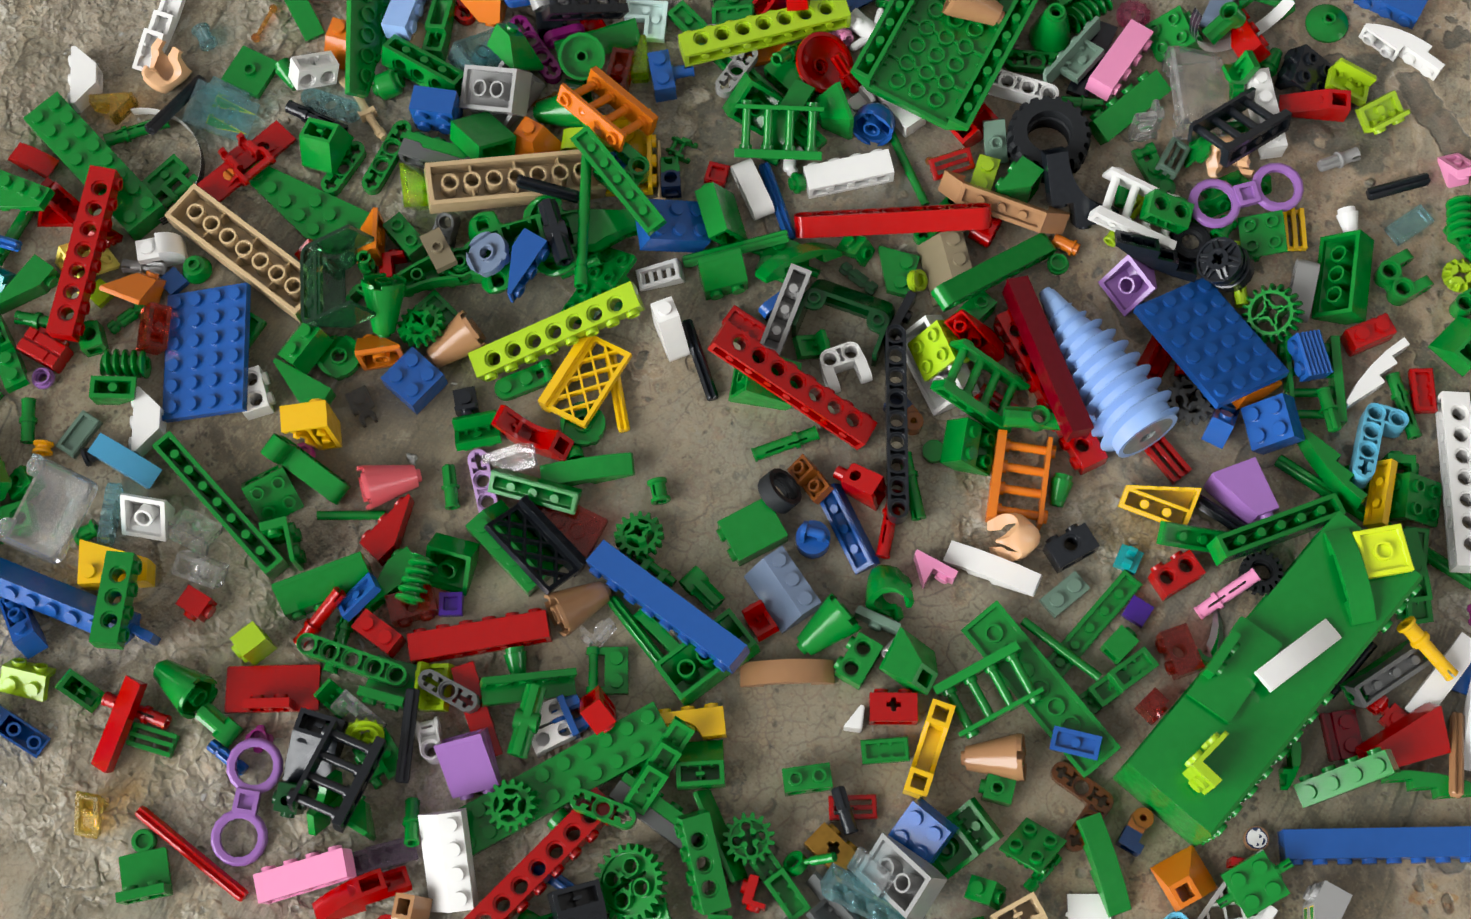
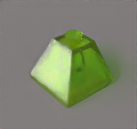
[399,163,429,211]

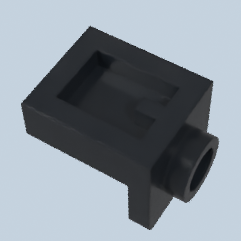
[452,386,480,417]

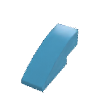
[87,433,162,489]

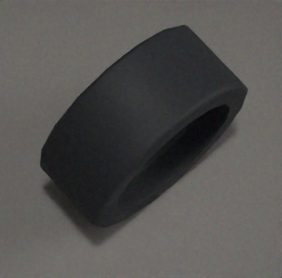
[758,468,802,514]

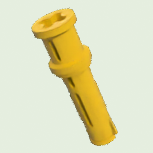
[1396,616,1459,681]

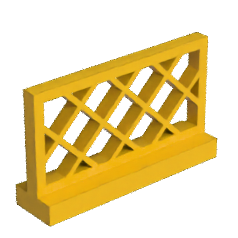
[537,336,632,429]

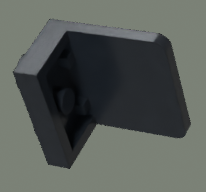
[1274,44,1332,92]

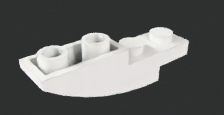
[1358,23,1445,81]

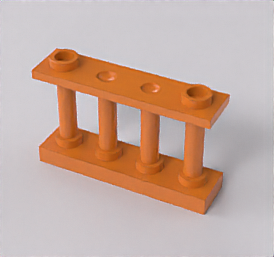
[556,66,659,152]
[985,429,1056,531]

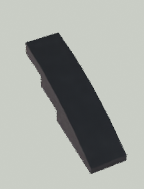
[1114,230,1197,282]

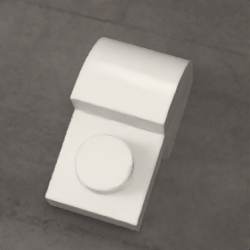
[135,232,188,267]

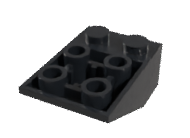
[282,707,349,791]
[547,879,607,919]

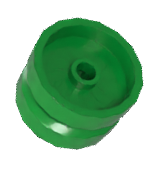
[558,32,605,81]

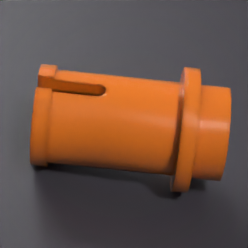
[1052,234,1081,256]

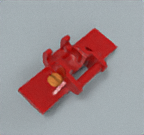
[197,120,297,202]

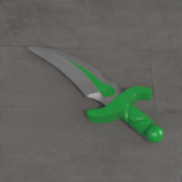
[1196,609,1223,667]

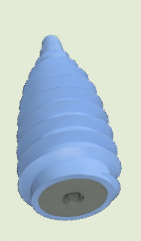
[1039,287,1179,458]

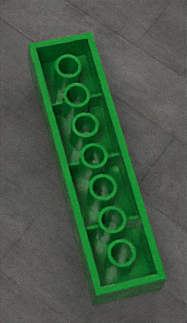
[23,92,167,241]

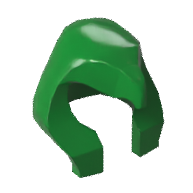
[865,564,914,622]

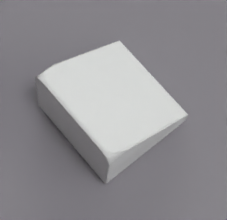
[843,705,865,733]

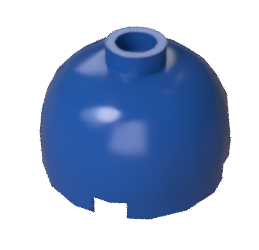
[853,102,896,146]

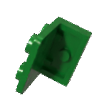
[1145,5,1204,62]
[1389,472,1442,527]
[357,655,417,712]

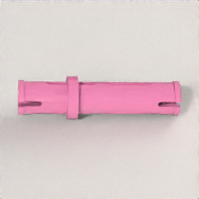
[1194,568,1261,620]

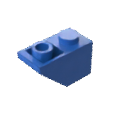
[1201,403,1240,449]

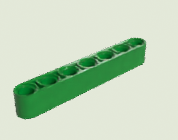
[931,233,1057,312]

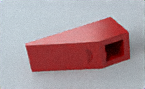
[1231,8,1271,63]
[1278,88,1351,122]
[944,309,1004,362]
[359,494,415,566]

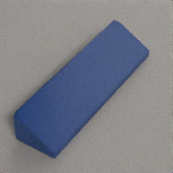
[820,483,880,575]

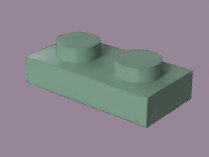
[1039,571,1090,619]

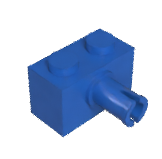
[647,49,695,103]

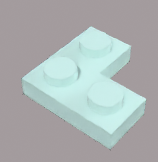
[624,0,669,43]

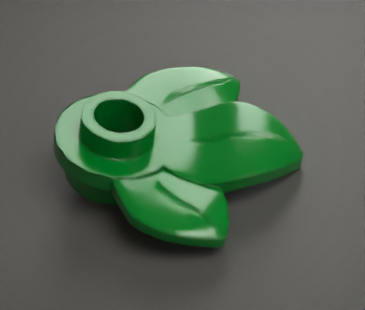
[1184,132,1217,168]

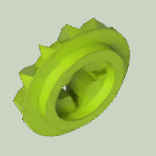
[1442,258,1471,293]
[345,717,385,743]

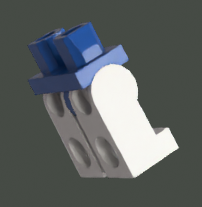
[532,694,590,758]

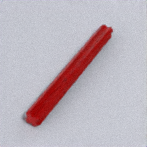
[135,806,249,902]

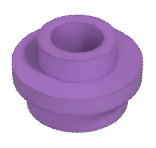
[32,367,55,389]

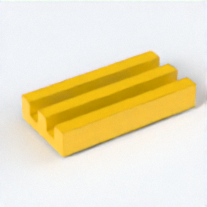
[1283,208,1308,251]

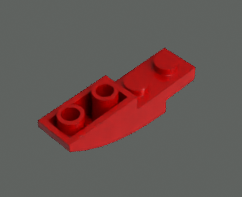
[312,865,413,919]

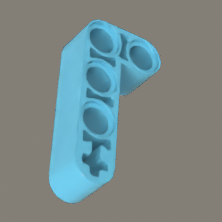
[1349,403,1409,489]

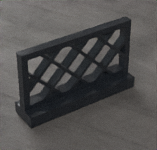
[484,495,587,595]

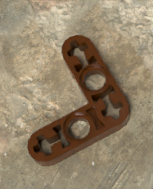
[1051,761,1114,852]

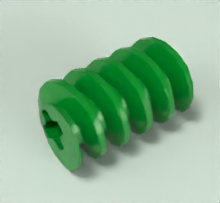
[1066,0,1113,33]
[1445,195,1471,245]
[100,348,152,378]
[395,552,438,605]

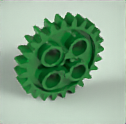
[594,843,668,919]

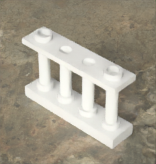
[1088,166,1181,250]

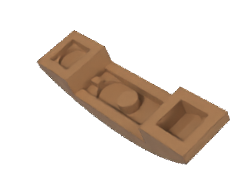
[740,659,835,688]

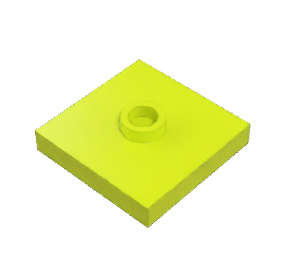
[1352,523,1415,579]

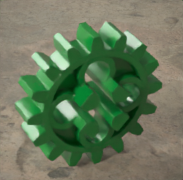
[723,812,775,866]

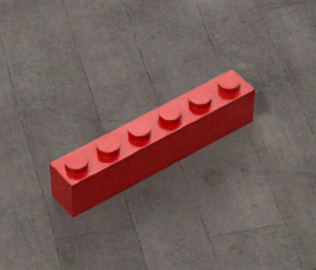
[407,608,552,665]

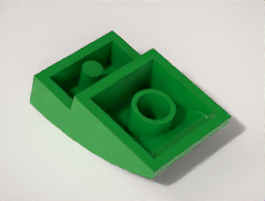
[932,797,1004,879]

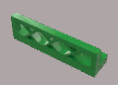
[479,668,577,707]

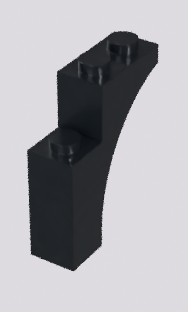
[1041,146,1119,230]

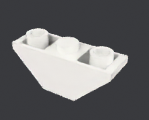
[67,46,103,113]
[128,386,166,457]

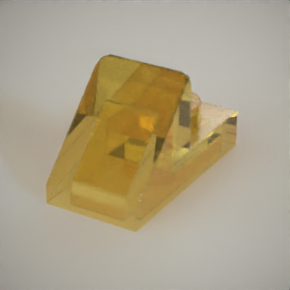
[89,92,139,125]
[74,791,109,839]

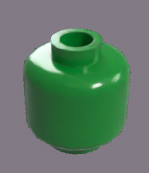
[372,69,406,101]

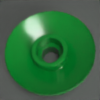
[1305,4,1349,43]

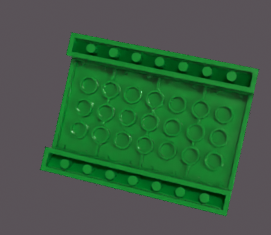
[850,0,1038,131]

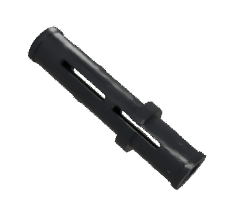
[285,100,348,132]

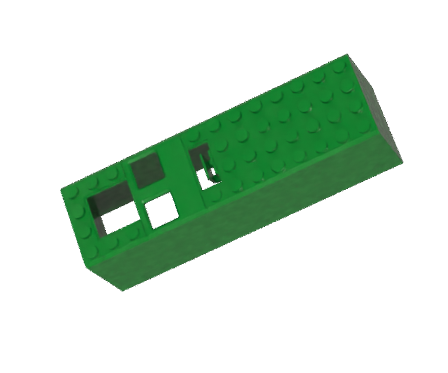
[1112,511,1423,847]

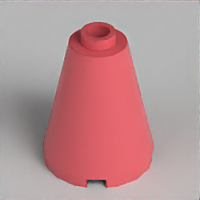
[357,465,422,510]

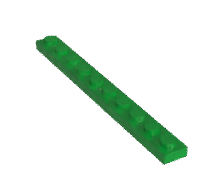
[667,0,827,151]

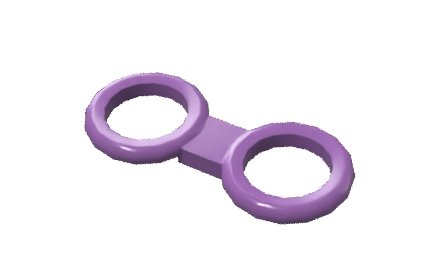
[1188,163,1304,229]
[211,738,283,867]

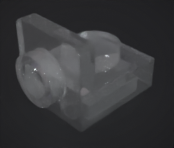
[579,617,617,647]

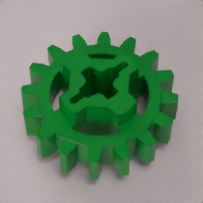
[397,303,446,348]
[614,511,665,561]
[484,779,538,833]

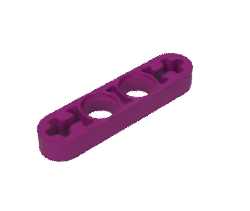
[510,15,562,84]

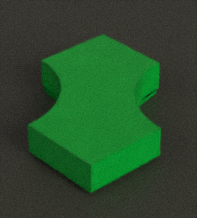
[306,770,343,836]

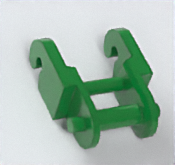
[666,136,698,164]

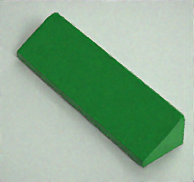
[554,18,642,61]
[487,467,582,515]
[693,789,748,885]

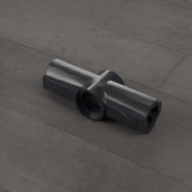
[537,198,575,266]

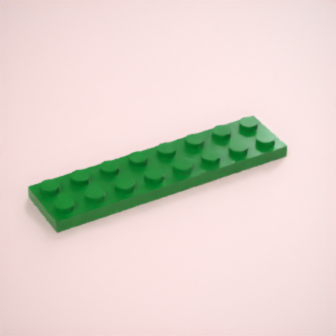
[961,600,1121,779]

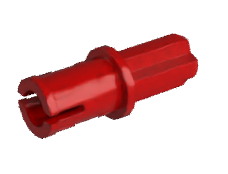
[831,52,862,94]

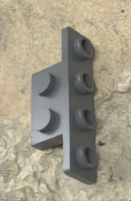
[806,871,861,919]

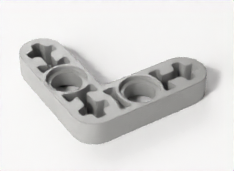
[707,24,758,98]

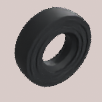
[1170,222,1211,262]

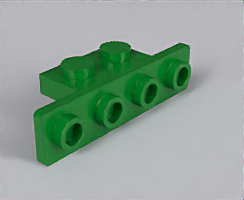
[1191,170,1272,223]

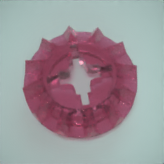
[1116,0,1150,28]

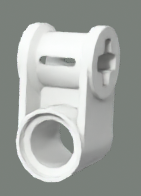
[415,716,443,765]

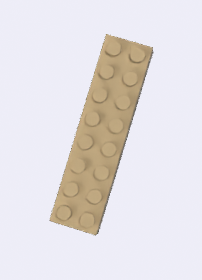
[424,150,607,214]
[164,183,330,323]

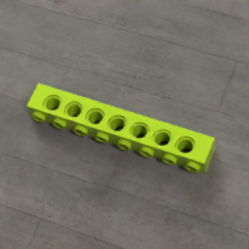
[678,0,851,68]
[468,281,645,382]

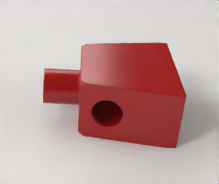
[833,463,886,511]

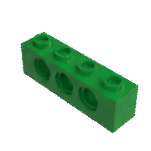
[381,34,464,97]
[89,551,142,650]
[674,809,731,915]

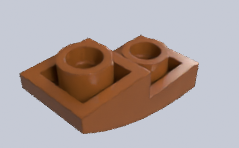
[787,454,834,505]

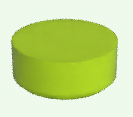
[907,269,928,292]

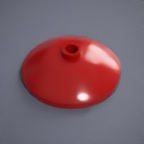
[796,31,853,95]

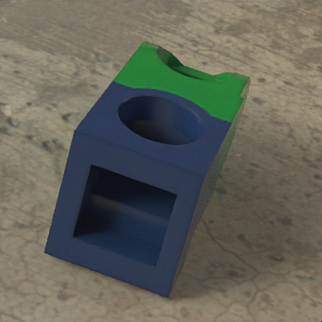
[661,156,682,199]

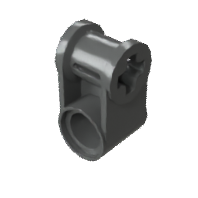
[433,212,461,249]

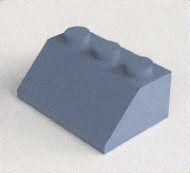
[744,546,821,634]

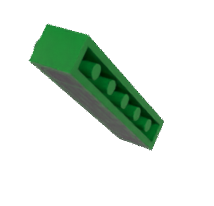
[1206,492,1346,566]

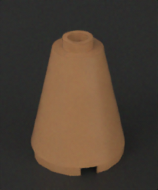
[942,0,1005,26]
[425,310,489,368]
[544,581,611,637]
[961,733,1027,782]

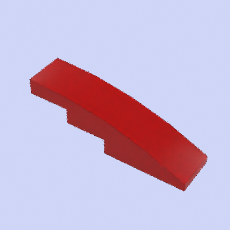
[451,661,503,756]

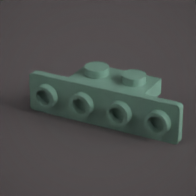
[1042,16,1104,84]

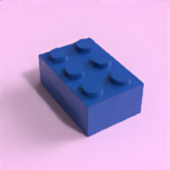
[635,199,711,253]

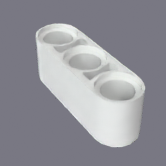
[730,158,775,221]

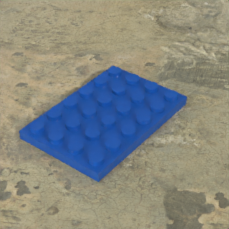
[1133,277,1289,409]
[162,282,251,423]

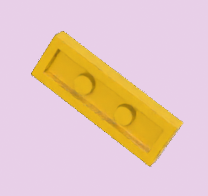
[1363,459,1398,529]

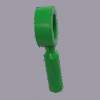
[783,851,838,877]

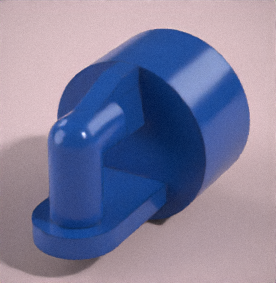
[796,520,831,559]

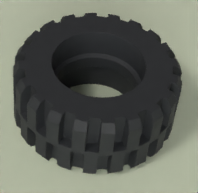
[1006,96,1092,183]

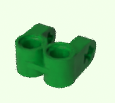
[592,142,650,197]
[1373,249,1434,306]

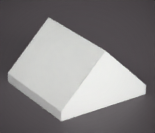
[120,493,176,542]

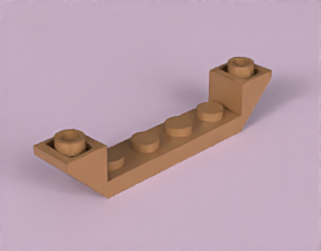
[938,169,1070,234]

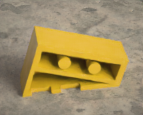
[279,398,342,450]
[1117,485,1202,525]
[77,539,156,591]

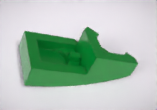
[1278,742,1302,790]

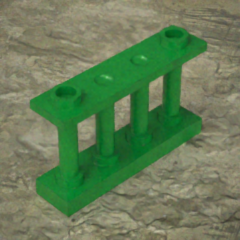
[734,100,824,161]
[1277,336,1348,429]
[930,338,1030,433]
[932,640,1046,740]

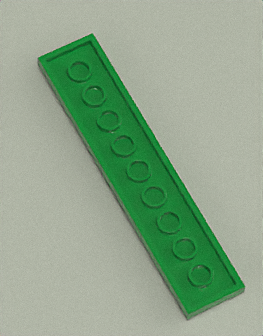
[458,701,667,856]

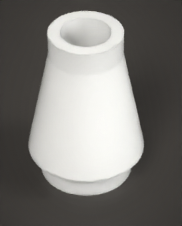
[1336,206,1359,233]

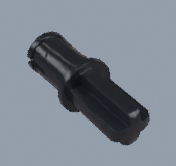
[831,786,859,836]

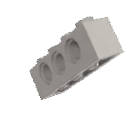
[760,263,812,356]

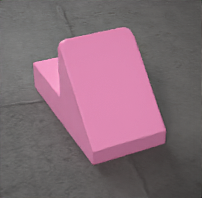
[1437,153,1471,188]
[913,549,958,589]

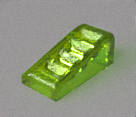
[631,34,649,84]

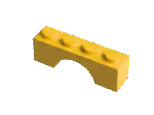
[902,698,956,800]
[659,703,727,740]

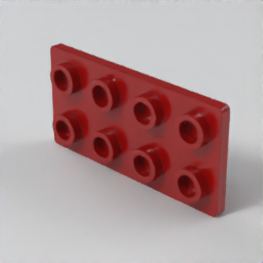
[225,664,321,713]

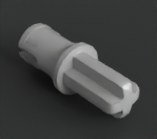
[1316,147,1361,172]
[121,259,167,275]

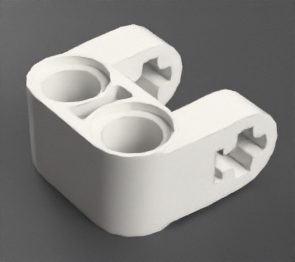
[819,342,873,393]

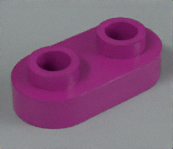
[543,23,586,49]

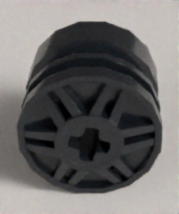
[1196,237,1255,292]

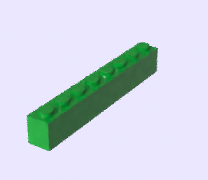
[152,431,290,581]

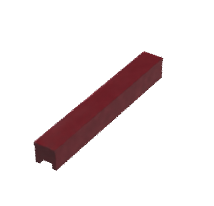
[1002,275,1094,442]

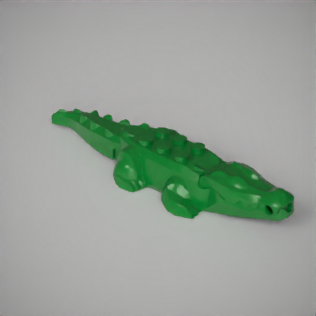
[355,195,638,298]

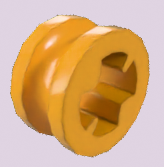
[32,440,54,457]

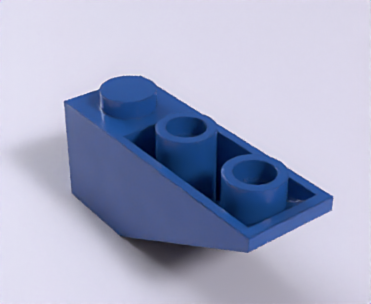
[507,228,550,303]
[0,597,48,659]
[0,704,51,758]

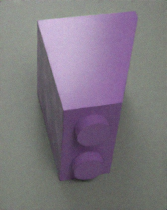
[1203,457,1279,524]
[434,727,502,800]

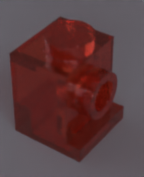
[1134,687,1169,726]

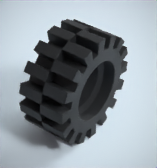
[1238,550,1284,596]

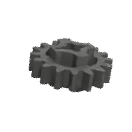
[1167,376,1213,426]

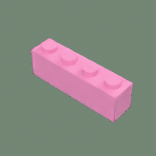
[1085,19,1154,101]
[253,845,357,904]

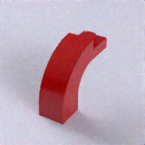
[491,405,575,461]

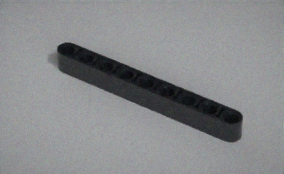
[884,324,909,524]

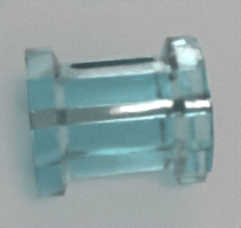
[191,22,218,51]

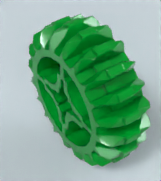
[1241,283,1305,344]

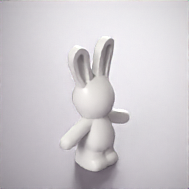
[848,7,885,51]

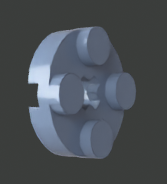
[466,231,511,278]

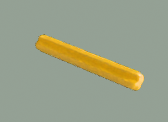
[603,349,630,433]

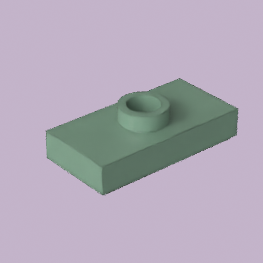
[982,118,1008,163]
[854,605,901,636]

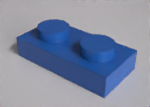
[337,572,382,622]
[1049,725,1103,761]

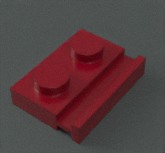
[1318,709,1363,762]

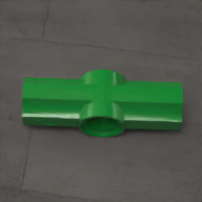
[1002,405,1060,432]
[507,683,547,759]

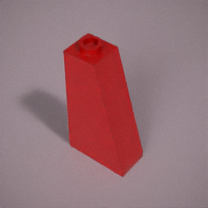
[1355,702,1451,767]

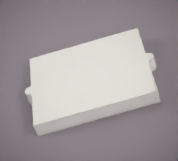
[1065,894,1113,919]

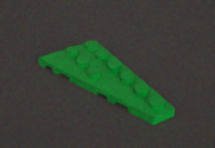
[345,0,390,98]
[244,161,369,260]
[0,170,55,211]

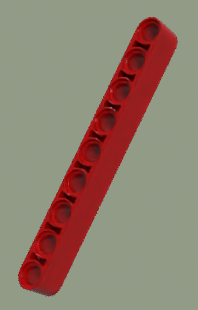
[794,203,992,238]

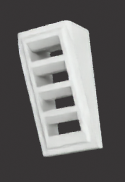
[635,258,685,292]

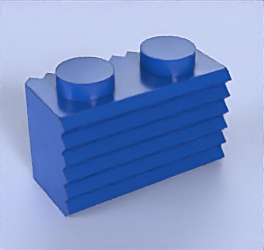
[1287,329,1334,382]

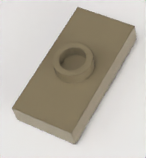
[419,227,458,274]

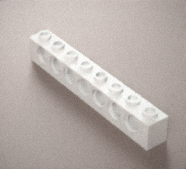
[1435,391,1471,573]

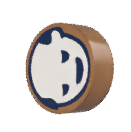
[1243,826,1269,852]

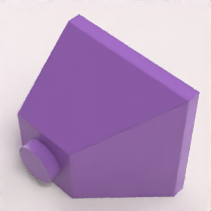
[1098,255,1157,317]

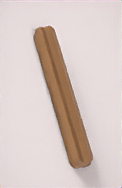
[1449,712,1465,799]

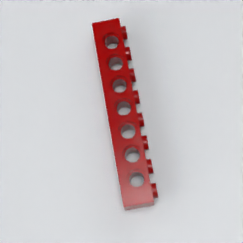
[46,165,123,342]
[993,309,1108,475]
[707,321,878,450]
[464,787,617,919]

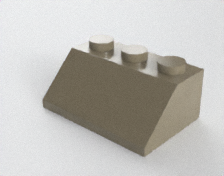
[917,231,973,308]

